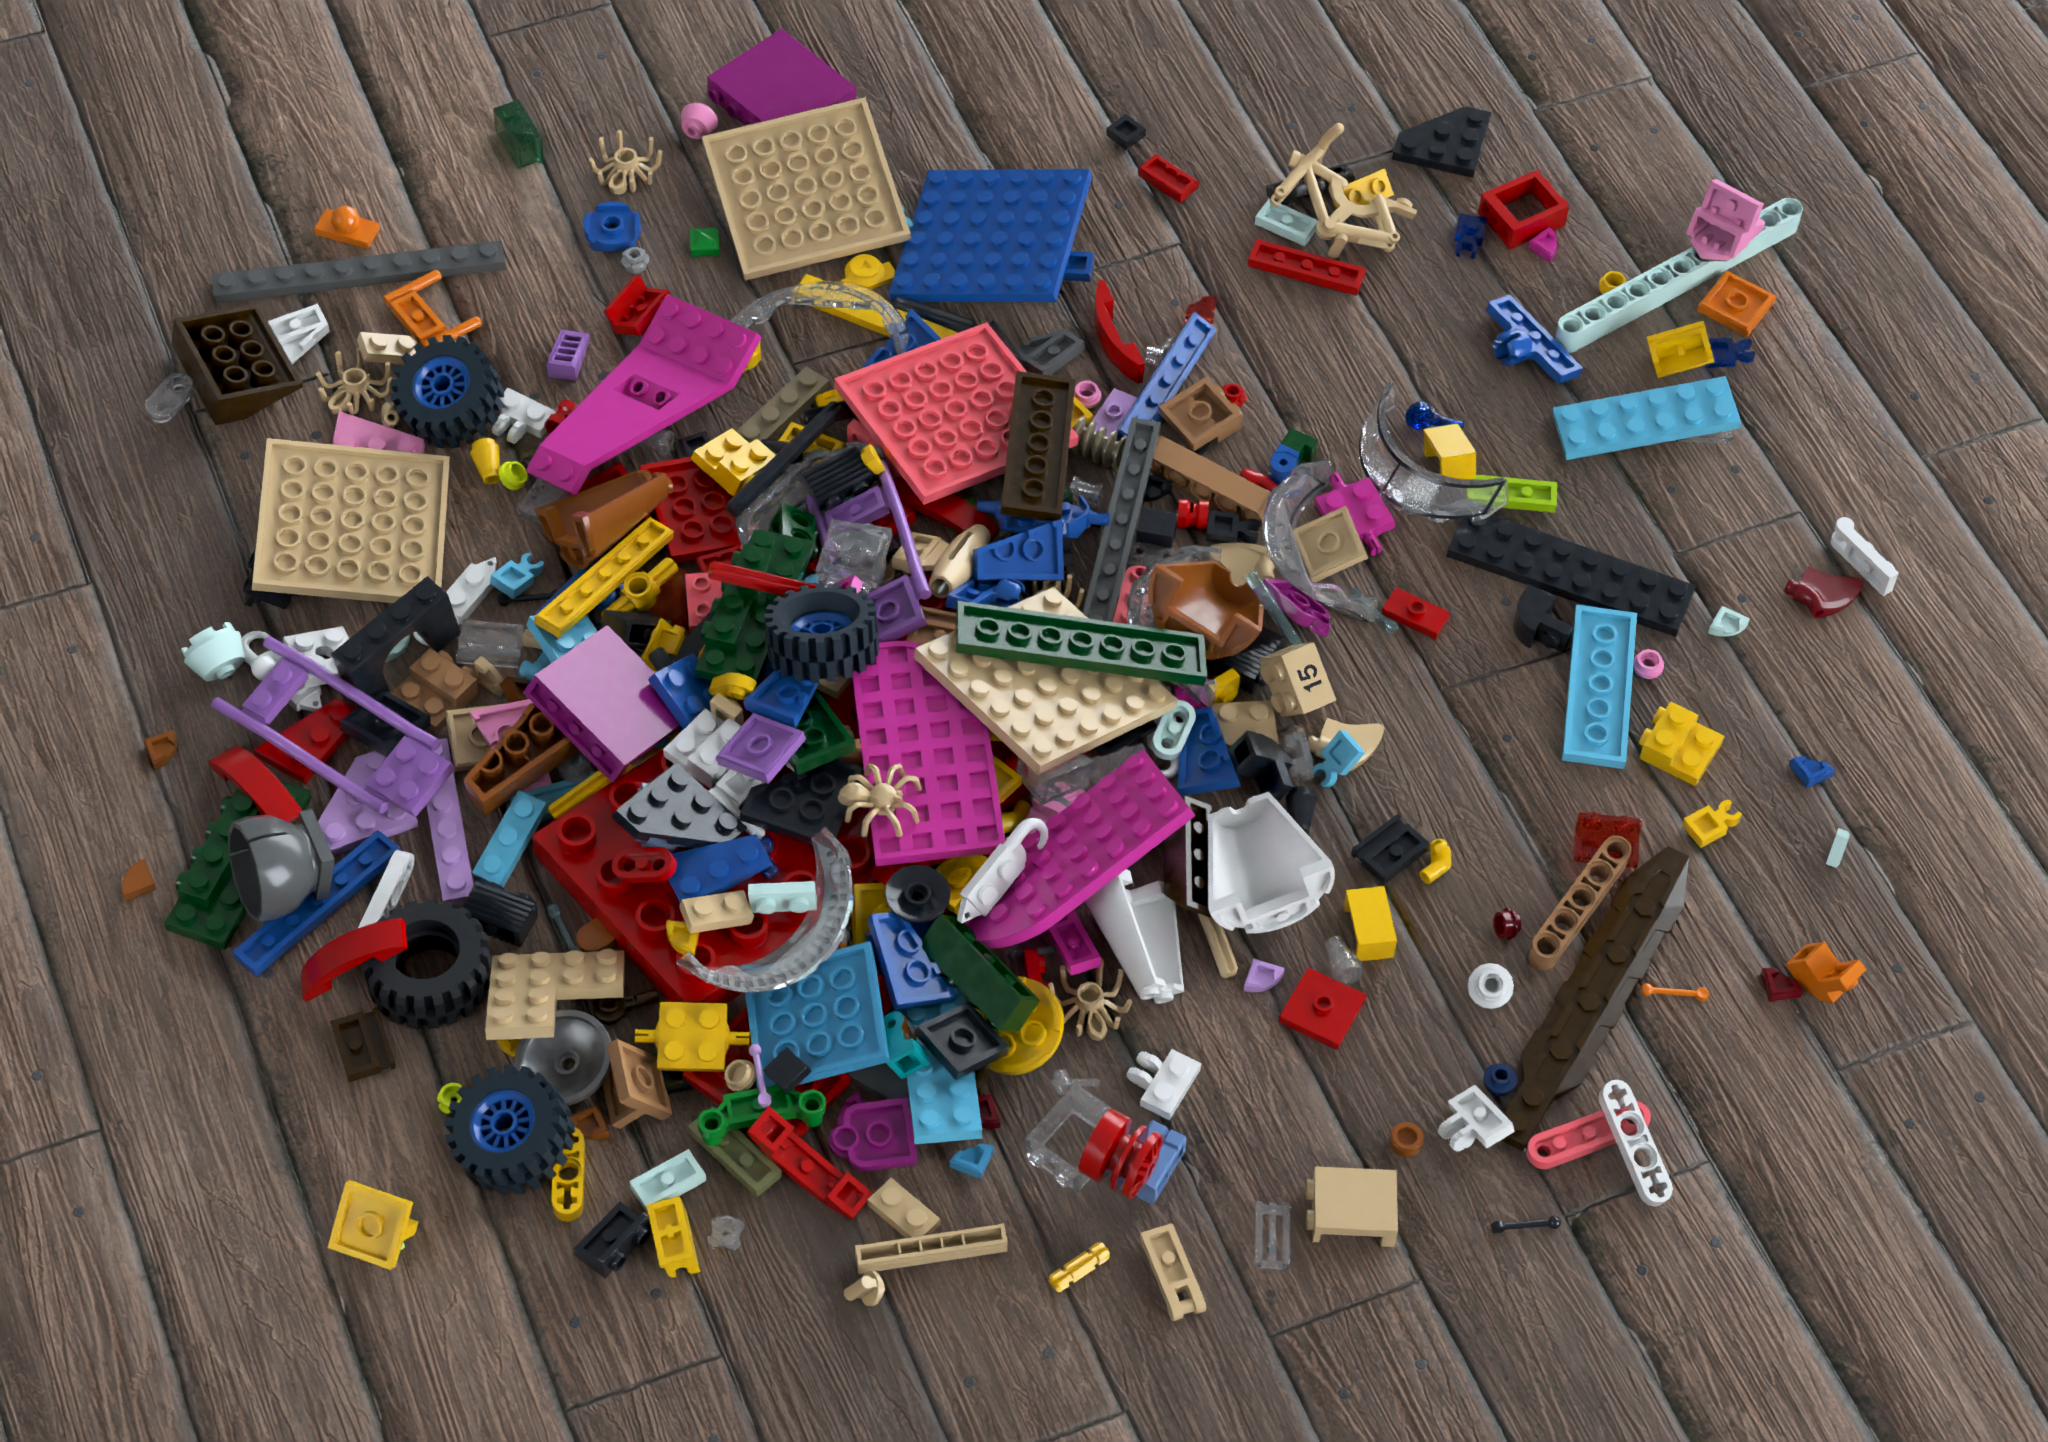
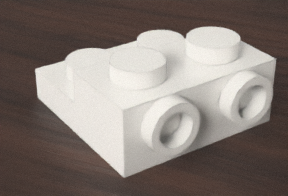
[663,709,741,789]

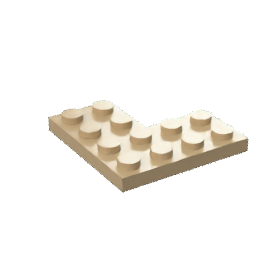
[485,949,625,1040]

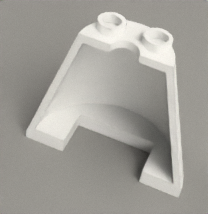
[1208,792,1335,933]
[1085,869,1184,1004]

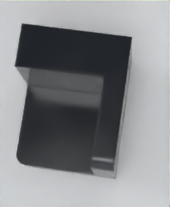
[1135,508,1178,555]

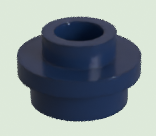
[1483,1063,1517,1096]

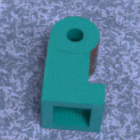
[884,1011,930,1079]

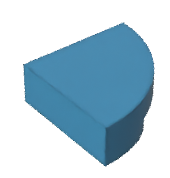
[950,1144,994,1179]

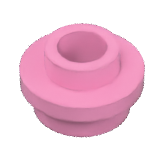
[1074,381,1101,408]
[1633,649,1664,679]

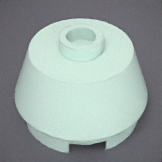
[181,622,245,681]

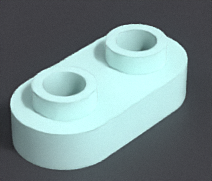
[1151,700,1196,760]

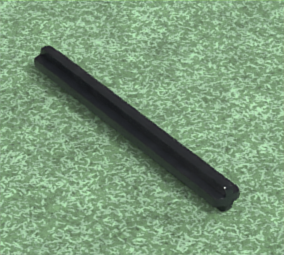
[725,401,843,517]

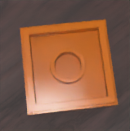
[1697,270,1777,337]

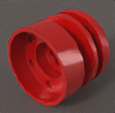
[1078,1108,1164,1200]

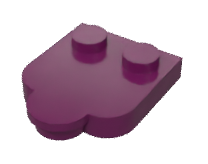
[1258,579,1331,637]
[828,1097,918,1172]

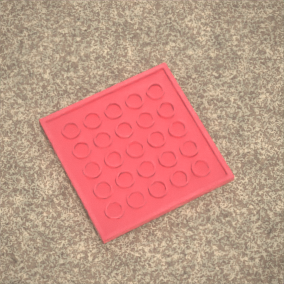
[834,322,1079,505]

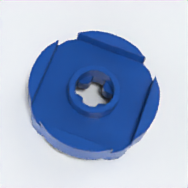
[583,201,641,252]

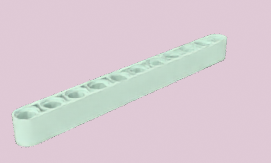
[1555,198,1803,353]

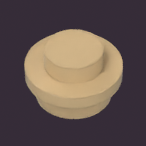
[724,1060,757,1092]

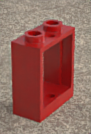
[1478,170,1569,250]

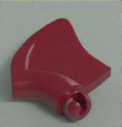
[1784,566,1864,618]

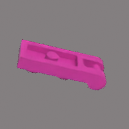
[1044,910,1101,975]

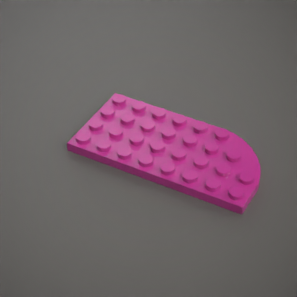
[852,641,1005,866]
[946,749,1196,949]

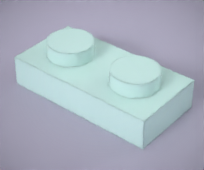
[1255,199,1318,246]
[748,881,817,914]
[629,1149,706,1213]

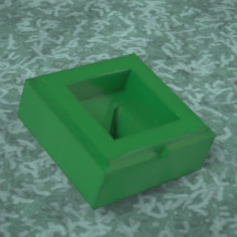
[690,228,720,257]

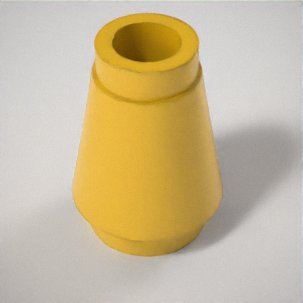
[470,438,500,485]

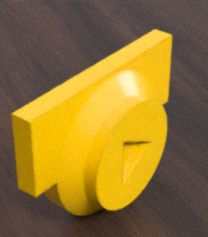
[840,254,896,294]

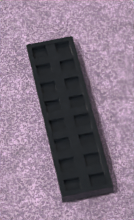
[1446,506,1696,637]

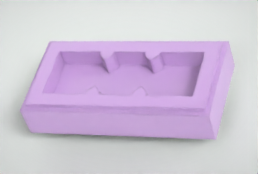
[1089,388,1137,439]

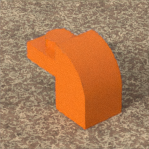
[1785,942,1866,1003]

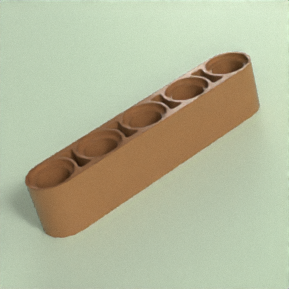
[1150,436,1278,528]
[1528,836,1631,970]

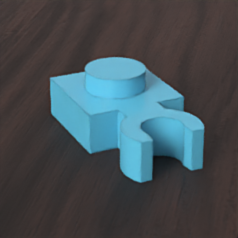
[490,552,544,599]
[1311,730,1365,787]

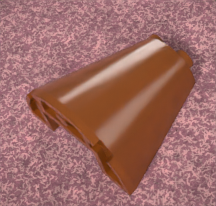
[534,470,674,570]
[1148,560,1265,660]

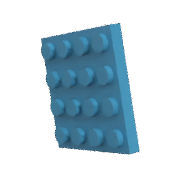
[743,941,890,1088]

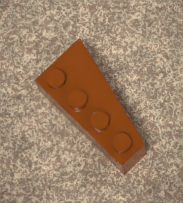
[464,703,579,817]

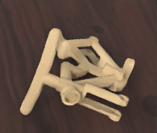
[1270,123,1417,259]

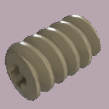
[1071,416,1127,473]

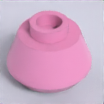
[681,103,718,139]

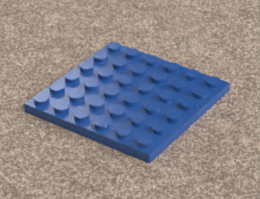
[888,169,1092,302]

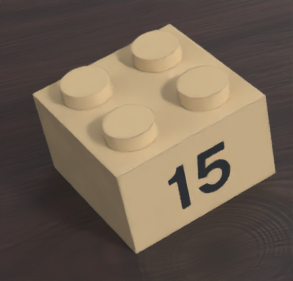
[1259,642,1336,717]

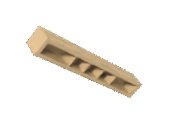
[855,1223,1008,1274]

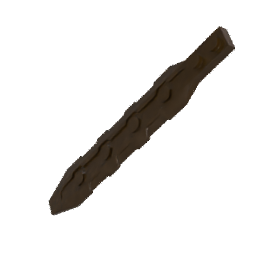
[1501,846,1689,1151]

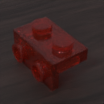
[650,568,689,631]
[1573,812,1642,868]

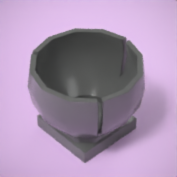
[228,809,335,922]

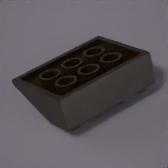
[171,303,303,425]

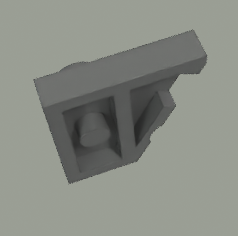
[1016,329,1085,375]

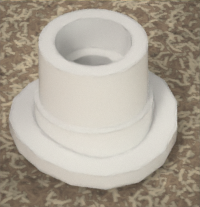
[1467,963,1514,1009]

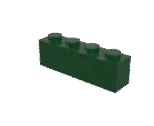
[921,914,1040,1032]

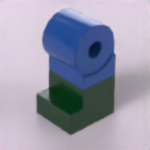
[1269,428,1318,487]

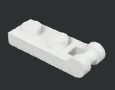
[1830,517,1899,596]

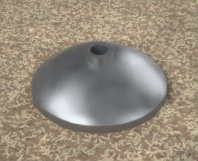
[514,1010,612,1106]

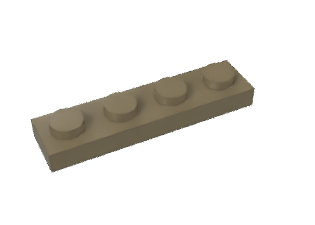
[736,366,829,443]

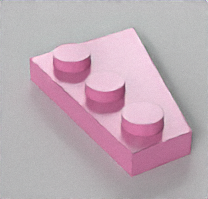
[332,411,425,454]
[470,699,552,792]

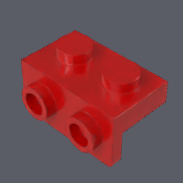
[604,275,671,336]

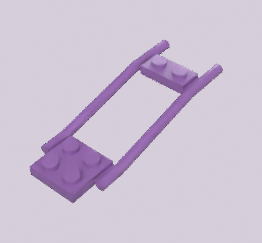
[806,460,931,643]
[211,636,455,817]

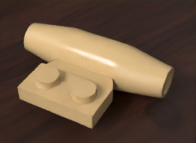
[892,524,991,598]

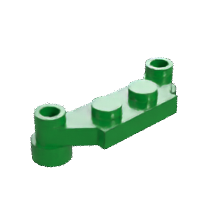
[698,1085,826,1146]

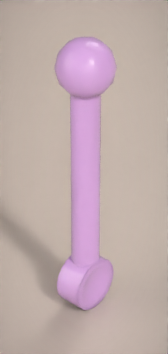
[749,1044,771,1108]

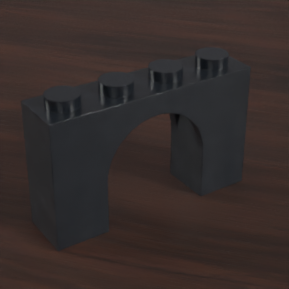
[331,576,461,706]

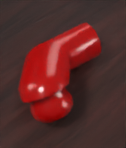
[1239,468,1281,497]

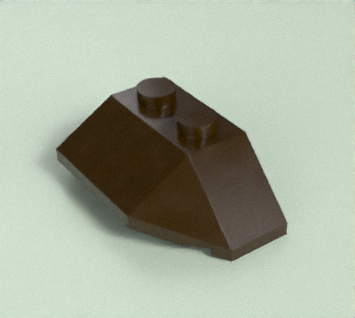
[1164,796,1214,917]

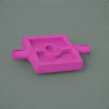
[1315,472,1395,556]

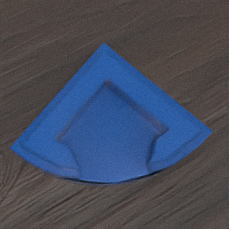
[1789,756,1835,788]

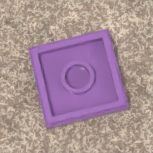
[715,713,806,784]

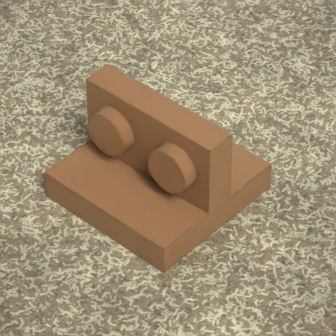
[602,1039,673,1129]

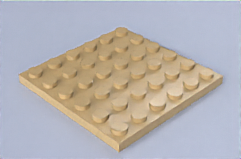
[702,97,911,281]
[252,438,450,603]
[913,587,1178,775]

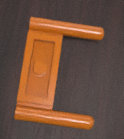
[383,270,482,348]

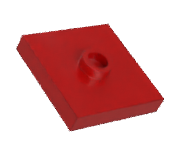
[1278,967,1367,1050]

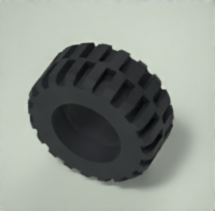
[362,899,492,1029]

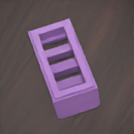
[547,330,590,381]

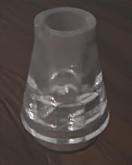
[1325,936,1363,985]

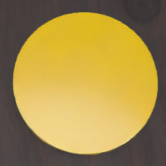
[975,976,1064,1075]

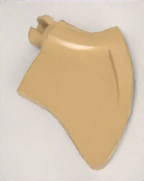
[1209,543,1281,588]
[1305,718,1384,774]

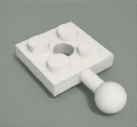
[251,626,349,688]

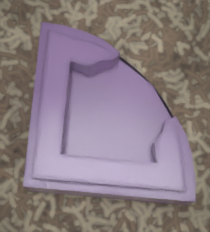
[1243,959,1285,993]

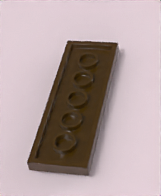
[1000,371,1076,521]

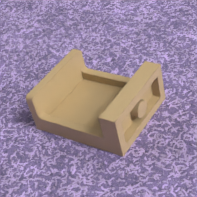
[1306,1167,1398,1247]

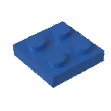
[648,653,714,729]

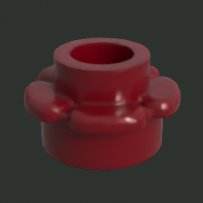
[1493,908,1521,940]

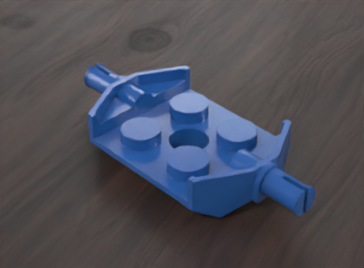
[977,495,1110,539]

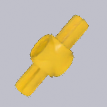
[601,557,679,616]

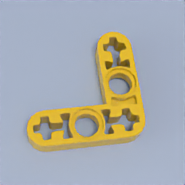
[502,1127,585,1222]

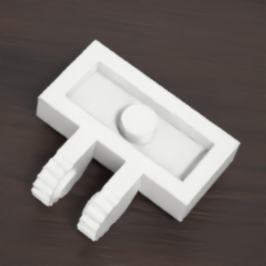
[491,388,555,444]
[1126,1049,1201,1120]
[1437,1085,1514,1152]

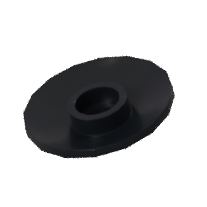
[885,864,951,923]

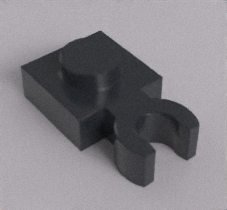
[1206,510,1260,544]

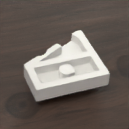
[268,304,330,364]

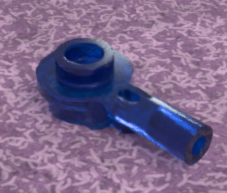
[1405,402,1464,430]

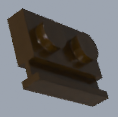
[330,1007,396,1082]

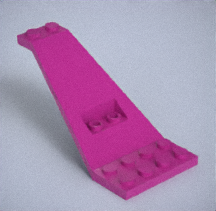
[525,294,762,496]

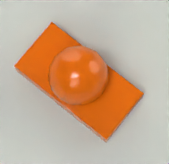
[314,206,380,249]

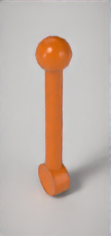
[1640,983,1709,1002]

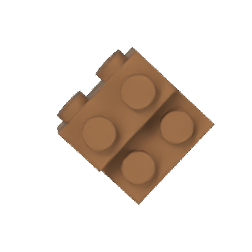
[1159,377,1243,451]
[391,648,479,734]

